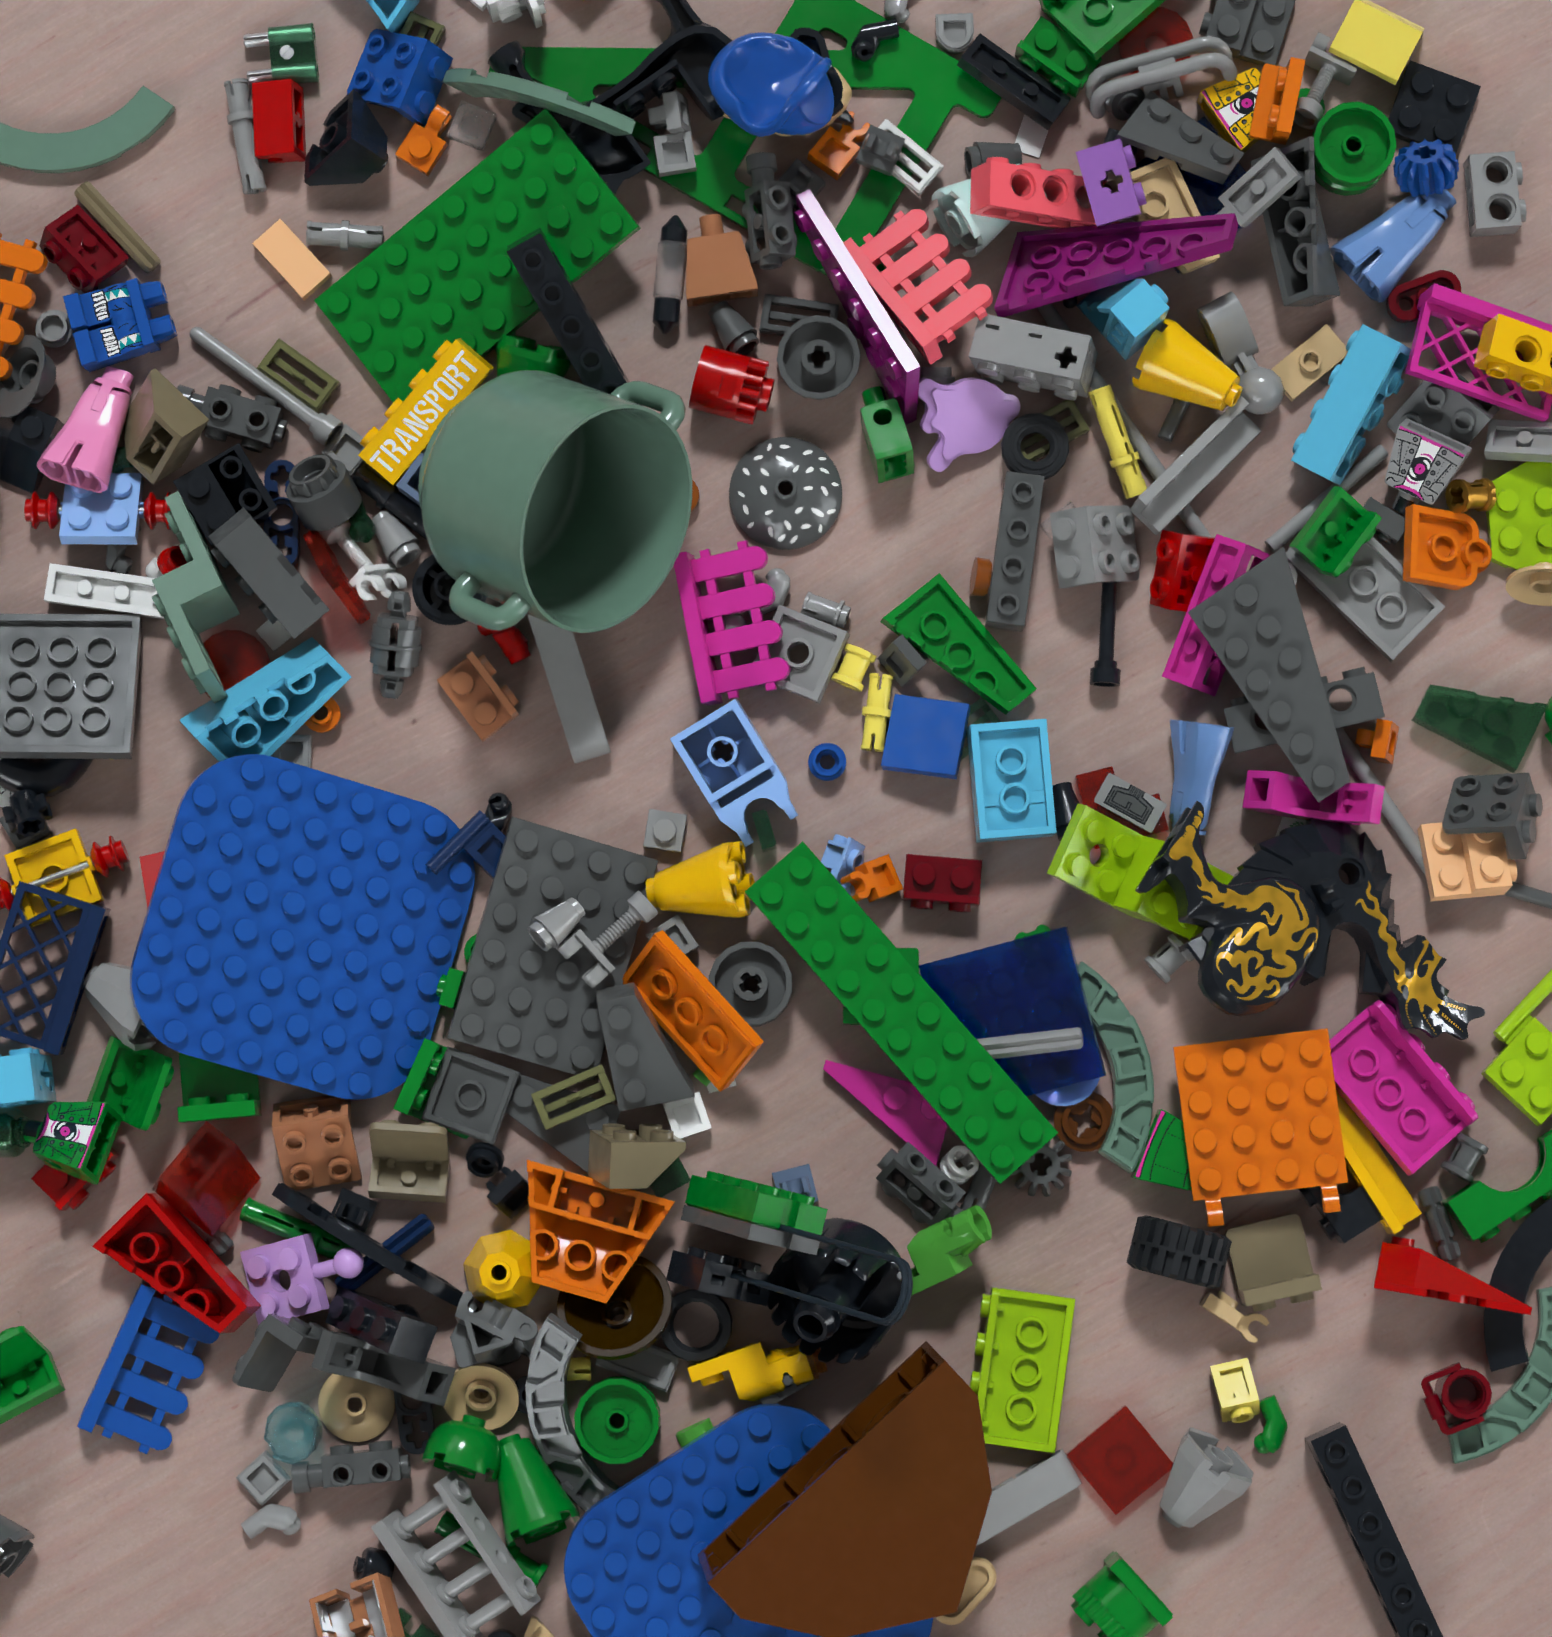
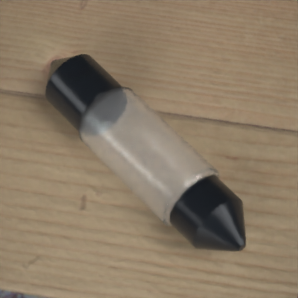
[652,215,688,334]

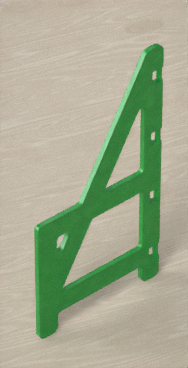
[489,0,1002,276]

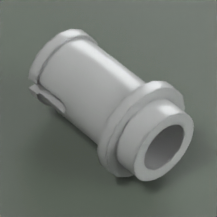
[801,592,851,629]

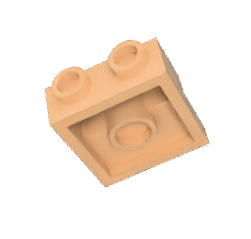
[1417,822,1517,901]

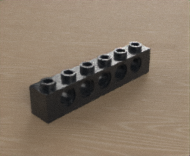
[507,228,643,406]
[1305,1422,1443,1637]

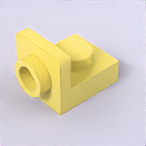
[1210,1358,1260,1423]

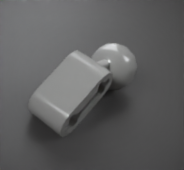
[1197,291,1284,415]

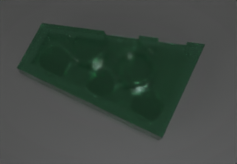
[1411,684,1547,773]

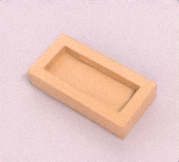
[252,219,332,301]

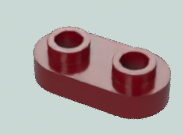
[1386,270,1461,324]

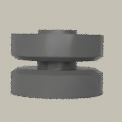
[777,315,860,400]
[709,942,792,1027]

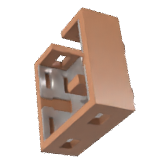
[309,1572,405,1637]

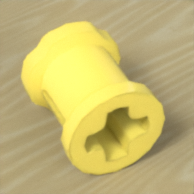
[831,643,877,692]

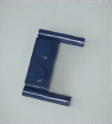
[425,810,505,879]

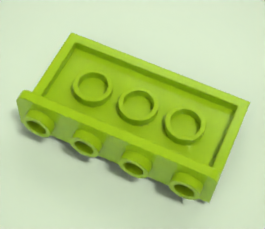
[970,1287,1075,1453]

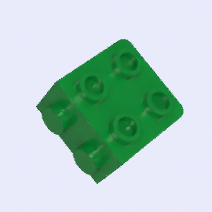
[87,1035,174,1131]
[0,1326,66,1424]

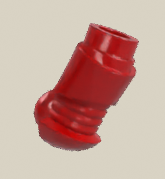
[477,625,532,665]

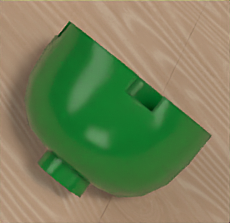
[422,1415,502,1482]

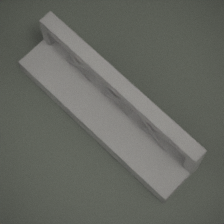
[1130,396,1262,536]

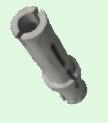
[224,78,267,195]

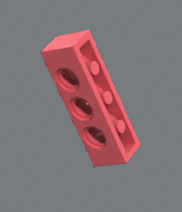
[970,157,1120,229]

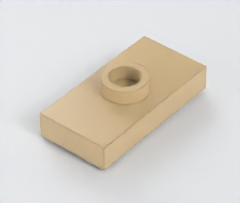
[1271,324,1348,402]

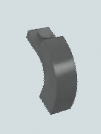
[311,1329,456,1406]

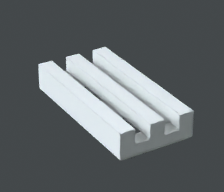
[878,119,944,197]

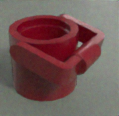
[1421,1362,1492,1435]

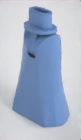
[1330,189,1457,303]
[1169,719,1234,835]

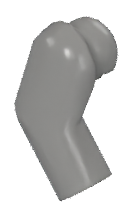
[241,1504,301,1539]

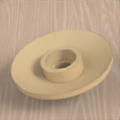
[1506,562,1552,606]
[444,1363,519,1430]
[318,1374,395,1442]

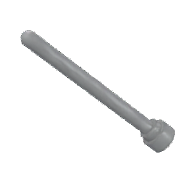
[190,327,343,447]

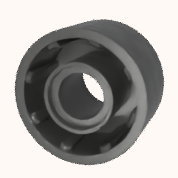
[286,455,362,531]

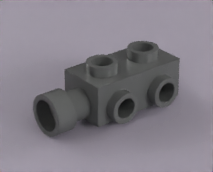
[742,152,797,270]
[177,384,288,453]
[876,1142,966,1226]
[291,1440,411,1494]

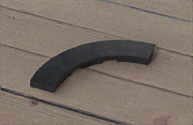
[272,1183,463,1307]
[1484,1198,1552,1372]

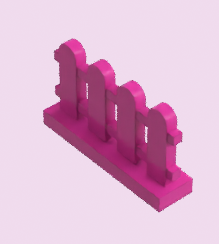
[674,540,790,706]

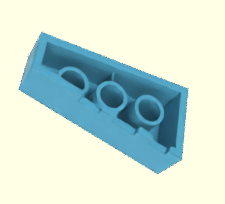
[1291,324,1421,485]
[179,637,351,762]

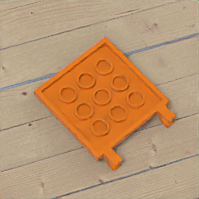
[1173,1028,1348,1227]

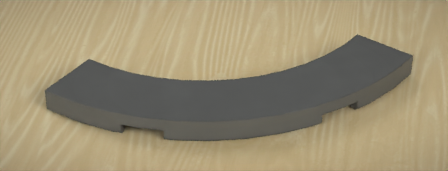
[525,1312,619,1512]

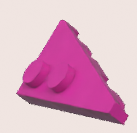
[823,1060,947,1166]

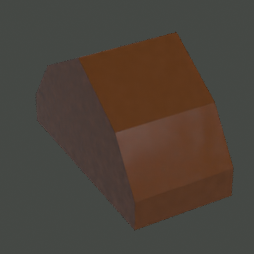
[698,1341,992,1637]

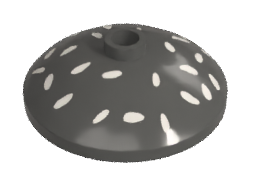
[729,437,842,550]

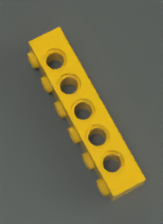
[1474,313,1552,395]

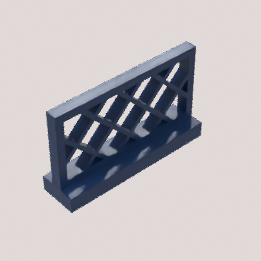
[0,881,111,1056]

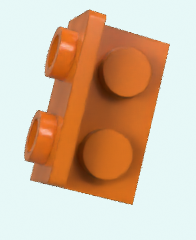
[1249,57,1306,145]

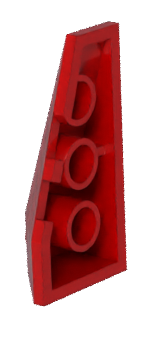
[1374,1236,1532,1315]

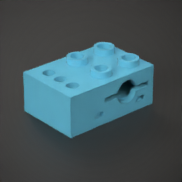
[966,719,1057,843]
[0,1048,57,1109]

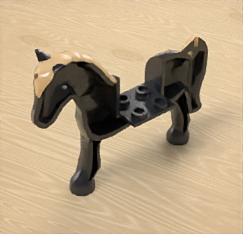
[488,0,854,194]

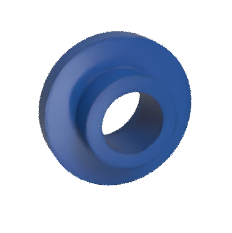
[808,743,846,781]

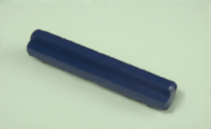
[334,1214,435,1291]

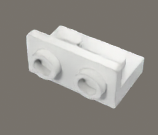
[485,0,546,28]

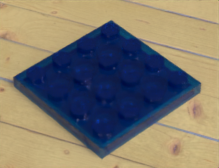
[919,927,1107,1096]

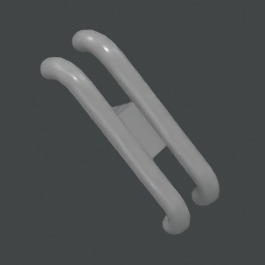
[1086,36,1237,119]

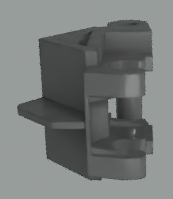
[450,1291,538,1368]

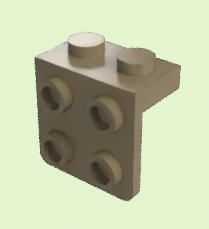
[368,1120,450,1203]
[1225,1214,1322,1312]

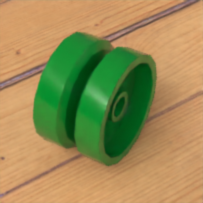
[1312,102,1397,196]
[574,1376,661,1464]

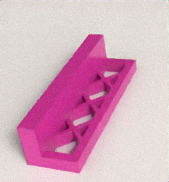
[1162,534,1270,696]

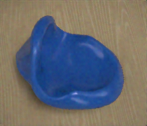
[708,32,834,137]

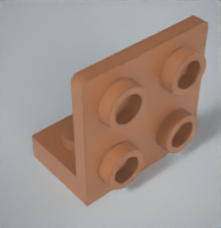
[272,1095,362,1190]

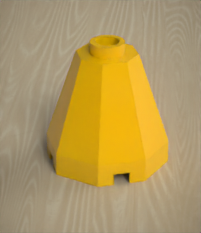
[463,1229,541,1308]

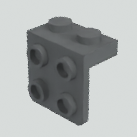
[1442,773,1543,860]
[232,1314,328,1392]

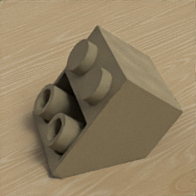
[123,368,209,485]
[588,1123,686,1189]

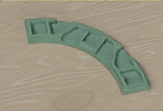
[442,68,636,136]
[0,86,176,173]
[1060,961,1154,1173]
[1448,1286,1552,1464]

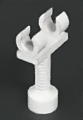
[318,520,407,601]

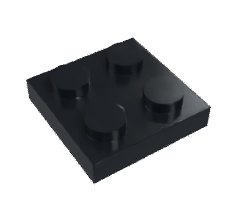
[1388,60,1481,153]

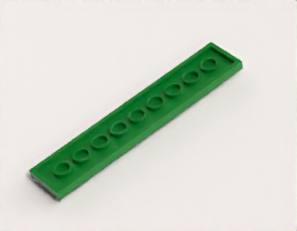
[745,841,1058,1184]

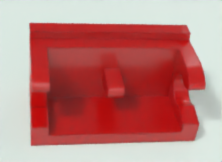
[252,79,306,163]

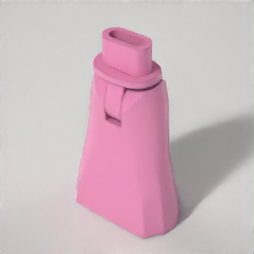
[36,366,134,494]

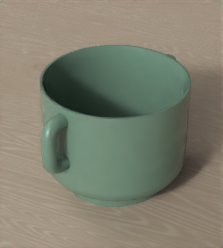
[418,370,692,633]

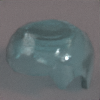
[264,1401,323,1464]

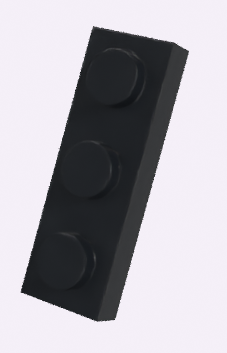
[957,33,1072,130]

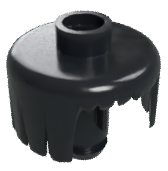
[767,1218,902,1364]

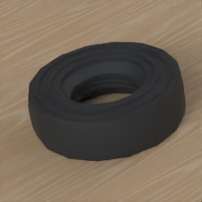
[1001,413,1069,480]

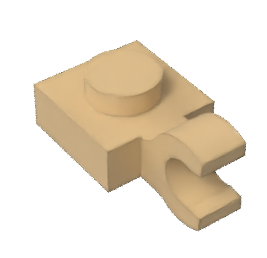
[1199,1291,1269,1343]

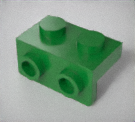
[1289,486,1382,578]

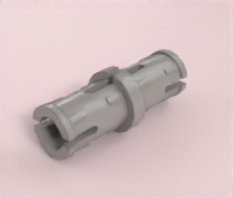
[306,220,383,251]

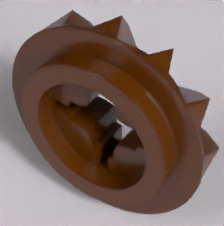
[1053,1092,1113,1152]

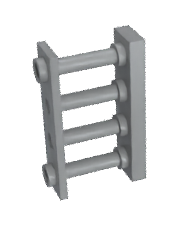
[371,1470,541,1637]

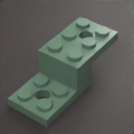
[152,491,240,703]

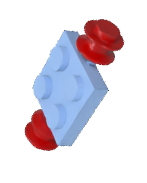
[24,473,171,545]

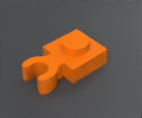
[807,111,870,180]
[840,854,903,903]

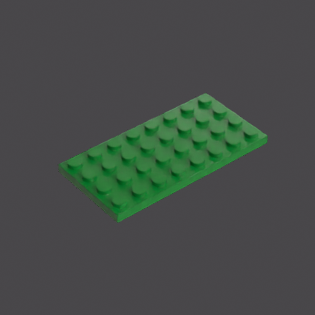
[314,108,641,402]

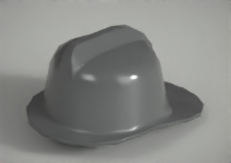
[0,335,56,418]

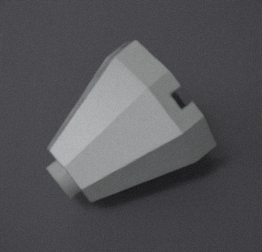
[84,962,156,1051]
[1160,1427,1254,1528]

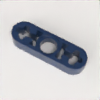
[264,460,300,567]

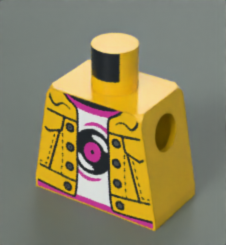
[1197,68,1261,153]

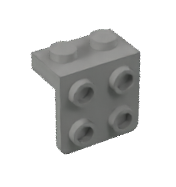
[1050,505,1140,588]

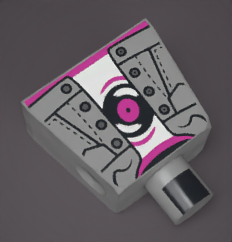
[1385,418,1472,515]

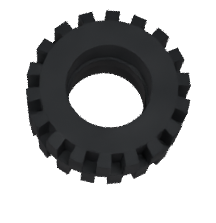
[1126,1215,1232,1289]

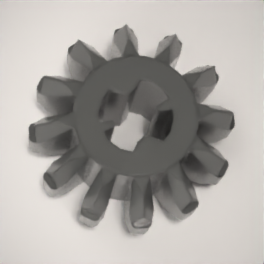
[1011,1139,1072,1197]

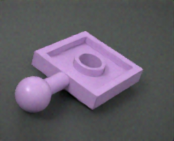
[240,1233,364,1325]

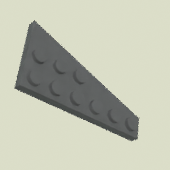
[1188,547,1350,803]

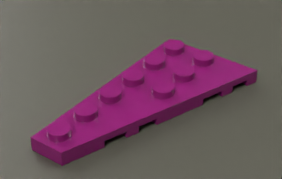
[793,189,920,425]
[994,213,1238,317]

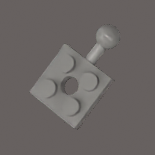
[723,604,850,704]

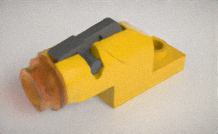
[687,1341,828,1404]

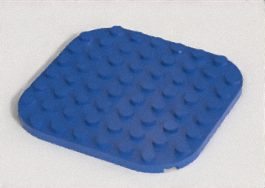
[130,754,475,1100]
[564,1404,933,1637]

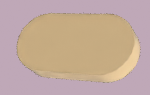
[936,1556,997,1625]

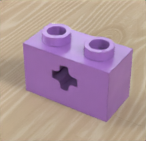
[1076,139,1147,227]

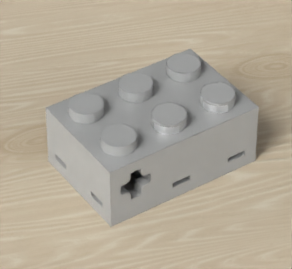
[969,314,1098,400]

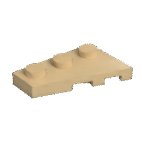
[1103,158,1220,275]

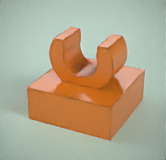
[1355,719,1399,764]

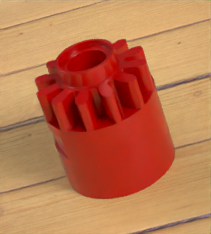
[689,345,775,425]

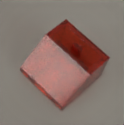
[152,1121,260,1237]

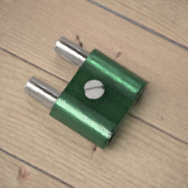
[243,23,319,84]

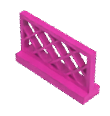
[1405,283,1552,422]

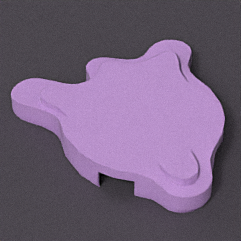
[918,377,1021,472]

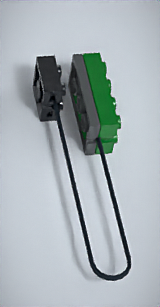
[666,1171,913,1326]

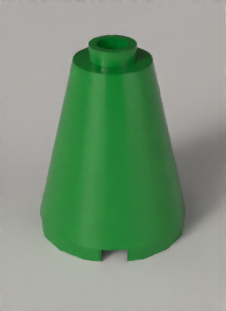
[497,1434,580,1548]

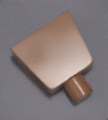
[686,214,758,307]

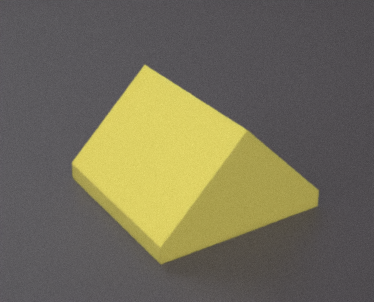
[1328,0,1424,85]

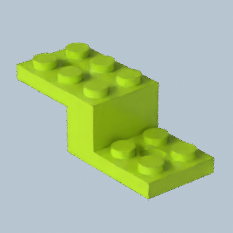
[1047,803,1234,941]

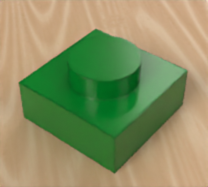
[436,967,466,1009]

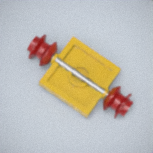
[0,828,129,927]

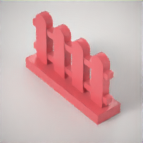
[843,209,993,365]

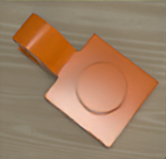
[395,104,452,176]

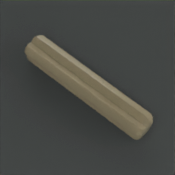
[74,181,161,274]

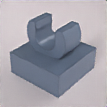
[772,1164,818,1202]

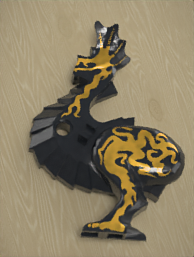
[1135,801,1485,1040]

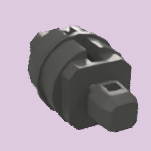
[369,591,422,699]

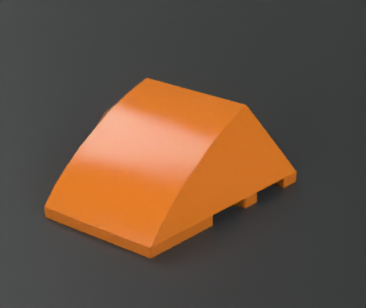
[527,1160,675,1304]

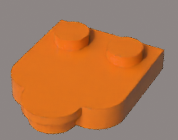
[1403,504,1492,590]

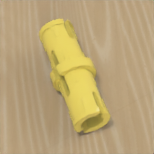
[860,673,894,752]

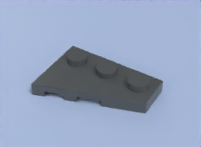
[1114,91,1245,185]

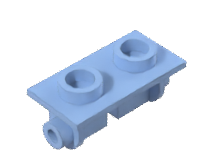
[821,834,865,895]

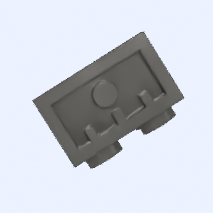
[1387,364,1500,446]

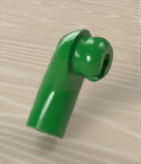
[1254,1395,1288,1454]

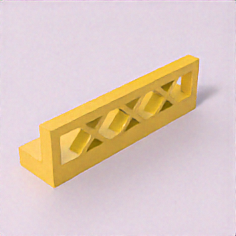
[1336,1091,1422,1235]

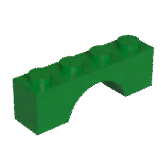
[1442,1129,1552,1243]

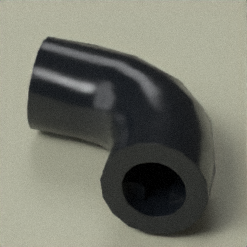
[0,758,93,797]

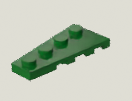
[880,573,1037,715]

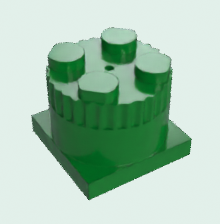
[1071,1551,1173,1637]

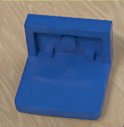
[347,29,453,126]

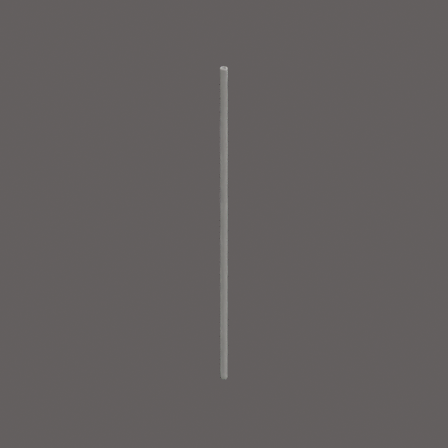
[1037,303,1426,876]

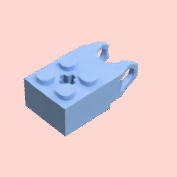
[670,699,798,847]

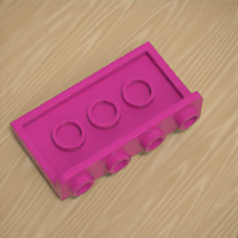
[1329,1000,1478,1176]

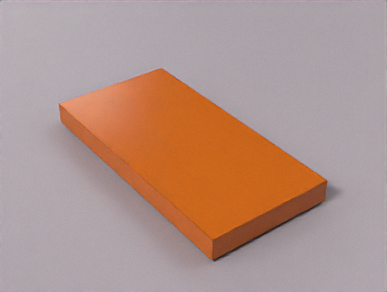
[623,930,764,1092]

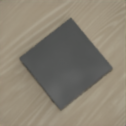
[421,1046,521,1145]

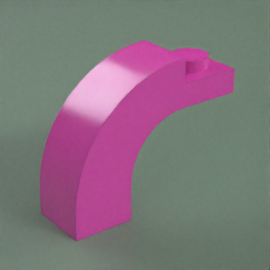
[1242,770,1385,826]

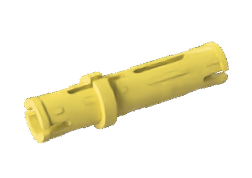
[1088,384,1147,500]

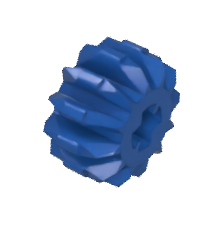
[1393,139,1459,198]

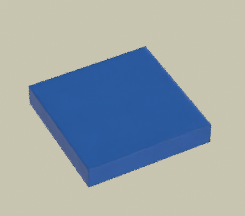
[881,694,971,780]

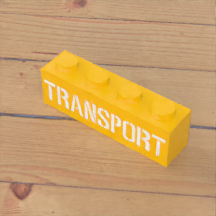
[358,338,494,485]

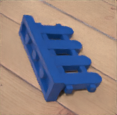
[77,1280,220,1454]

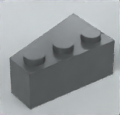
[208,507,330,639]
[596,982,695,1111]

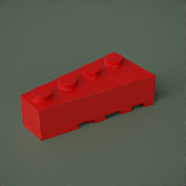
[92,1193,261,1333]

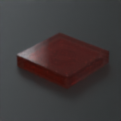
[1066,1405,1173,1515]

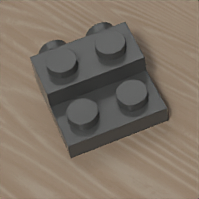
[1199,0,1295,67]

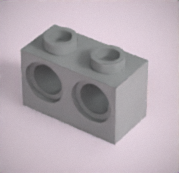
[1463,151,1526,237]

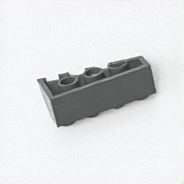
[1250,136,1340,307]

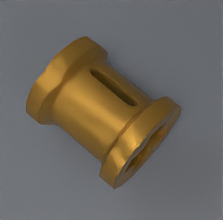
[1445,478,1497,513]

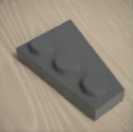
[506,1074,621,1173]

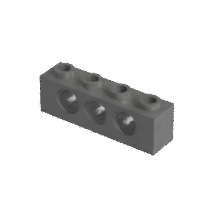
[985,471,1044,632]
[1224,667,1385,754]

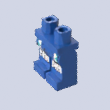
[63,278,177,373]

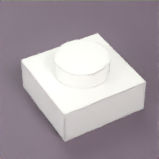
[663,1092,712,1139]

